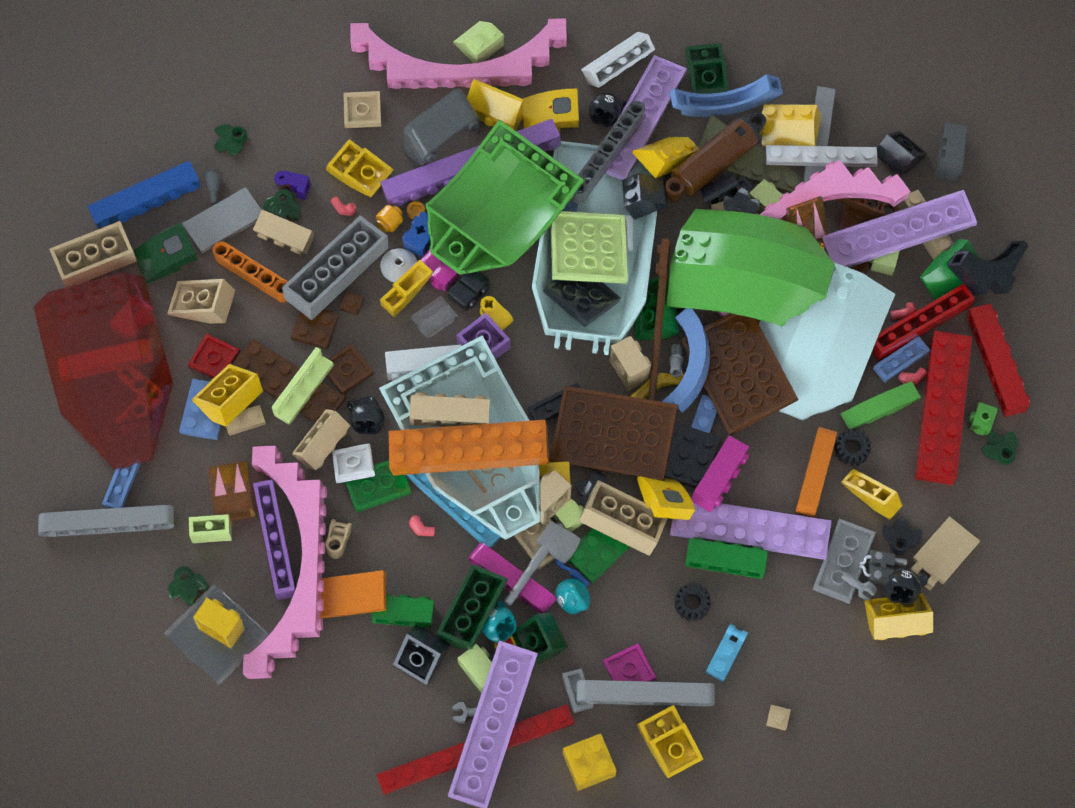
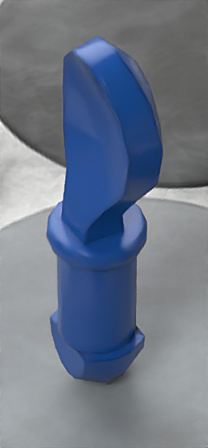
[555,559,589,586]

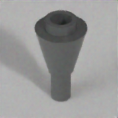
[204,169,222,204]

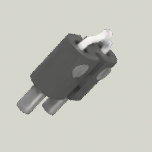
[859,550,907,585]

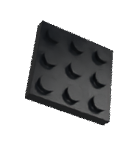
[543,280,621,327]
[665,422,720,489]

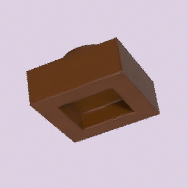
[339,291,364,316]

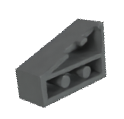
[935,122,969,182]

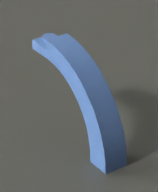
[670,74,783,117]
[662,308,710,413]

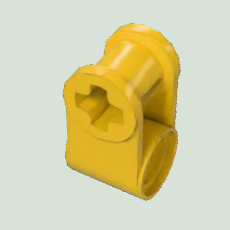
[480,296,514,330]

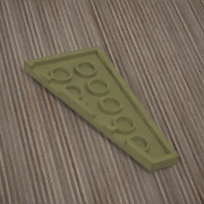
[698,114,804,194]

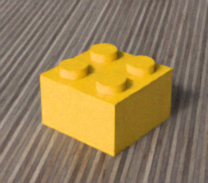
[193,598,245,649]
[563,733,616,791]

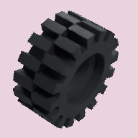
[835,428,871,466]
[675,583,711,622]

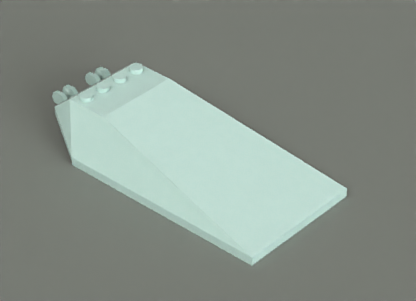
[532,141,662,355]

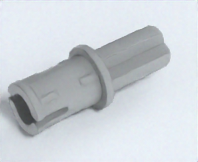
[669,344,684,377]

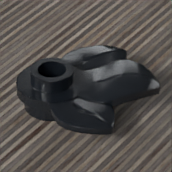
[723,187,759,214]
[575,470,607,506]
[882,518,922,555]

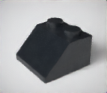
[877,131,927,174]
[700,172,742,209]
[622,173,668,220]
[393,624,450,685]

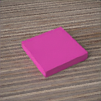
[603,643,657,682]

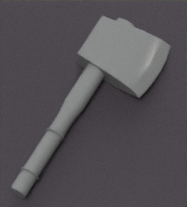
[505,521,581,606]

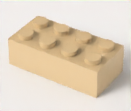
[49,221,137,289]
[410,392,490,427]
[579,480,667,556]

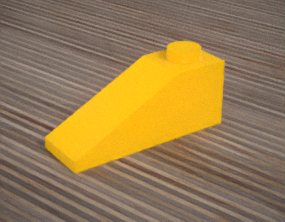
[841,469,902,519]

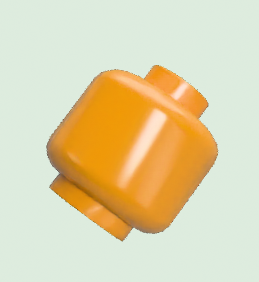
[375,205,403,233]

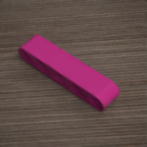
[468,542,556,614]

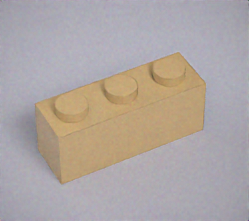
[253,210,316,255]
[292,409,350,470]

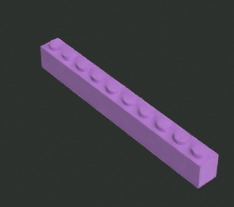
[380,119,561,207]

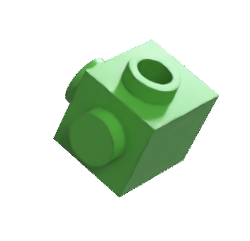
[968,402,998,436]

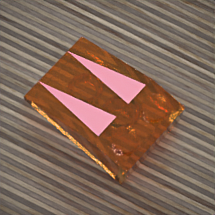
[786,196,828,248]
[208,461,255,520]

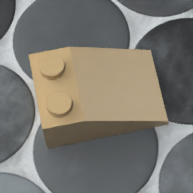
[167,279,235,324]

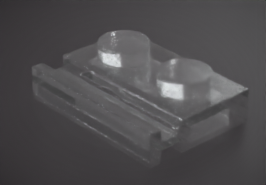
[411,296,458,339]

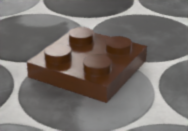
[291,309,339,349]
[327,344,374,395]

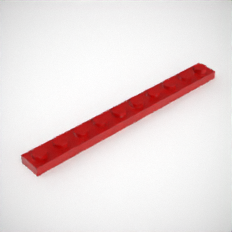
[376,704,574,795]

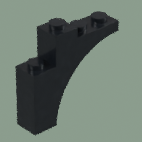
[947,240,1028,295]

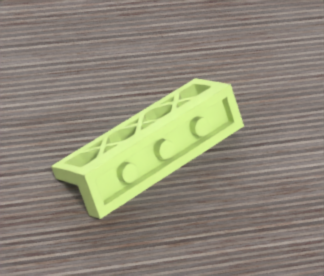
[272,347,334,425]

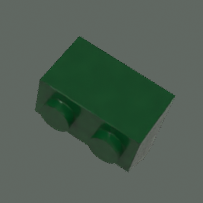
[512,612,568,666]

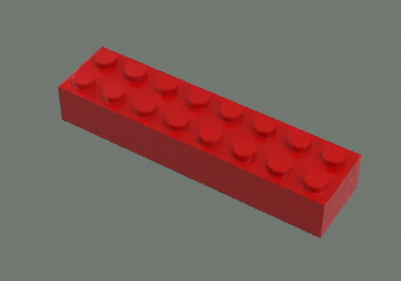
[914,331,972,485]

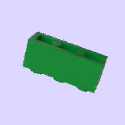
[371,593,434,629]

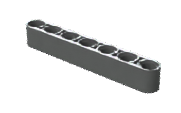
[571,101,645,204]

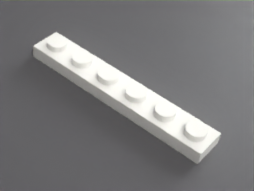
[766,145,877,167]

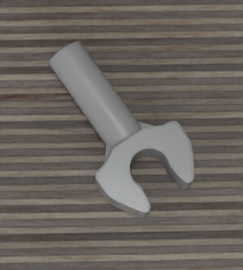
[841,572,877,600]
[452,702,477,724]

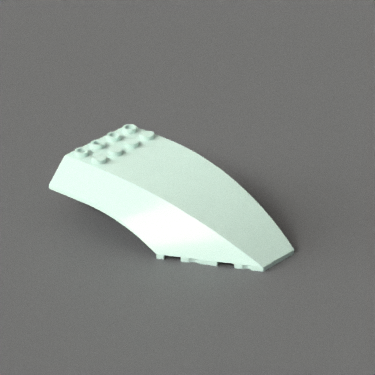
[379,336,540,540]

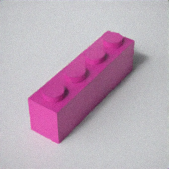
[691,436,750,512]

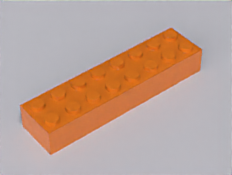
[389,420,549,475]

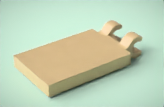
[911,516,980,591]

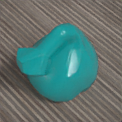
[555,579,591,615]
[482,600,516,643]

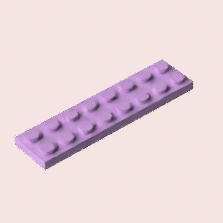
[596,55,687,180]
[822,190,977,267]
[670,503,831,560]
[448,641,538,808]

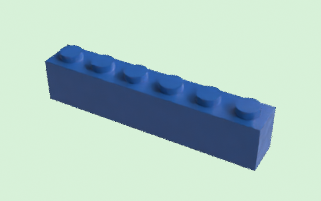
[87,161,201,229]

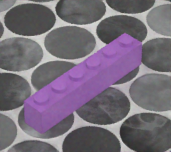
[253,480,296,600]

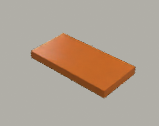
[320,570,386,619]

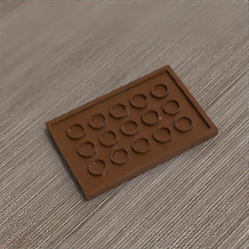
[681,313,799,436]
[550,386,678,481]

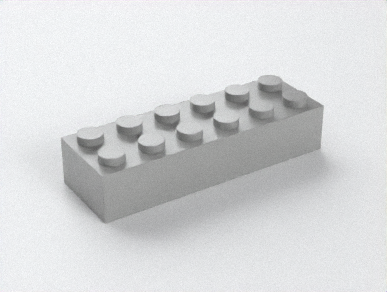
[282,216,389,320]

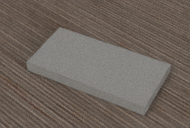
[182,187,261,254]
[812,518,876,604]

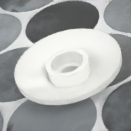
[380,248,417,283]

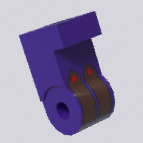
[274,171,311,200]

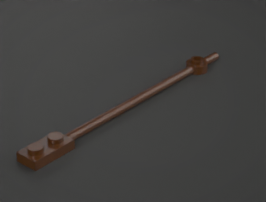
[648,239,671,401]

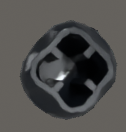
[588,93,628,127]
[347,396,385,435]
[885,567,928,605]

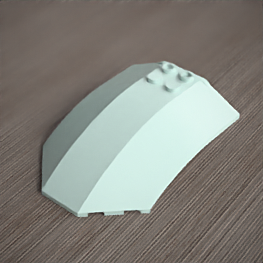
[759,263,895,420]

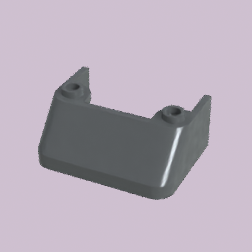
[403,88,480,168]

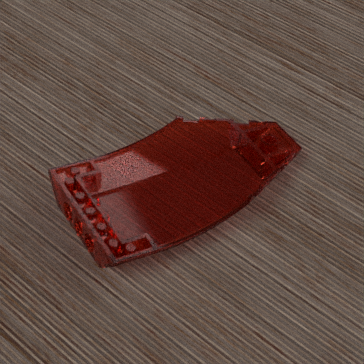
[34,272,174,470]

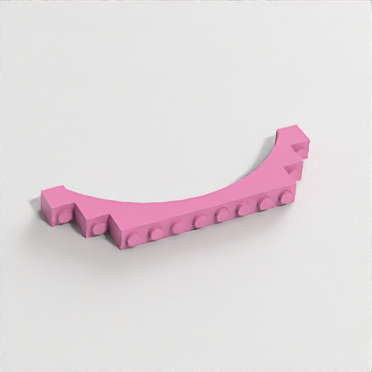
[350,19,567,89]
[717,160,911,317]
[243,446,327,679]

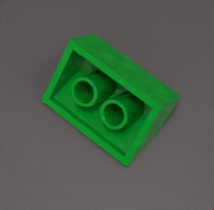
[634,277,679,341]

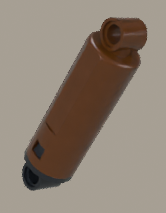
[665,112,766,202]

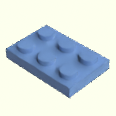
[179,379,221,440]

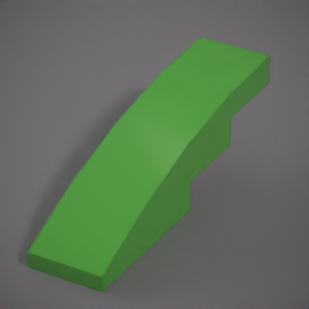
[841,381,921,430]

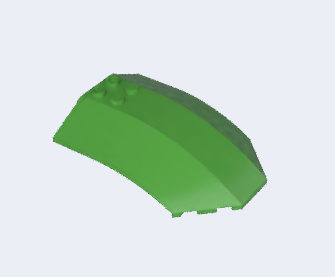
[426,120,585,275]
[666,209,835,327]

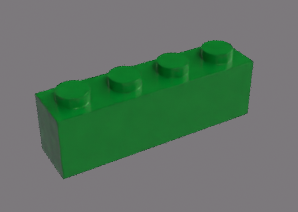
[685,537,768,579]

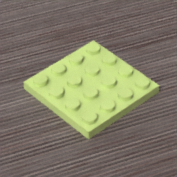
[550,211,628,284]

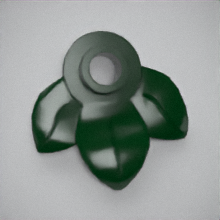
[214,124,248,156]
[263,189,299,220]
[981,431,1018,465]
[168,566,208,605]

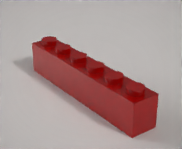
[872,284,975,362]
[966,303,1030,417]

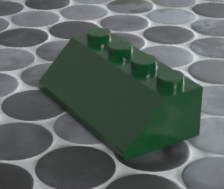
[437,564,508,649]

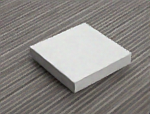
[332,443,375,483]

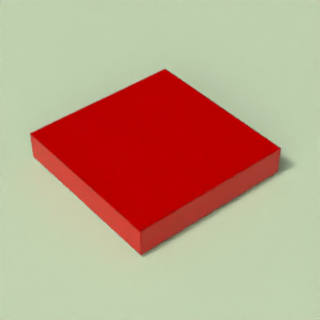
[188,333,240,379]

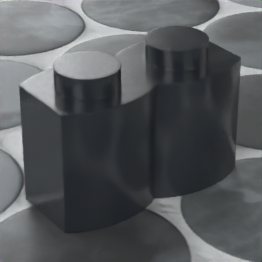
[448,271,490,311]

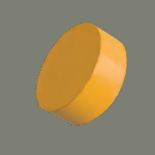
[407,201,426,220]

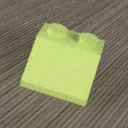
[453,21,504,63]

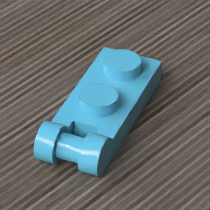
[705,623,748,682]

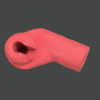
[330,197,357,216]
[890,302,917,320]
[898,367,927,385]
[409,515,435,537]

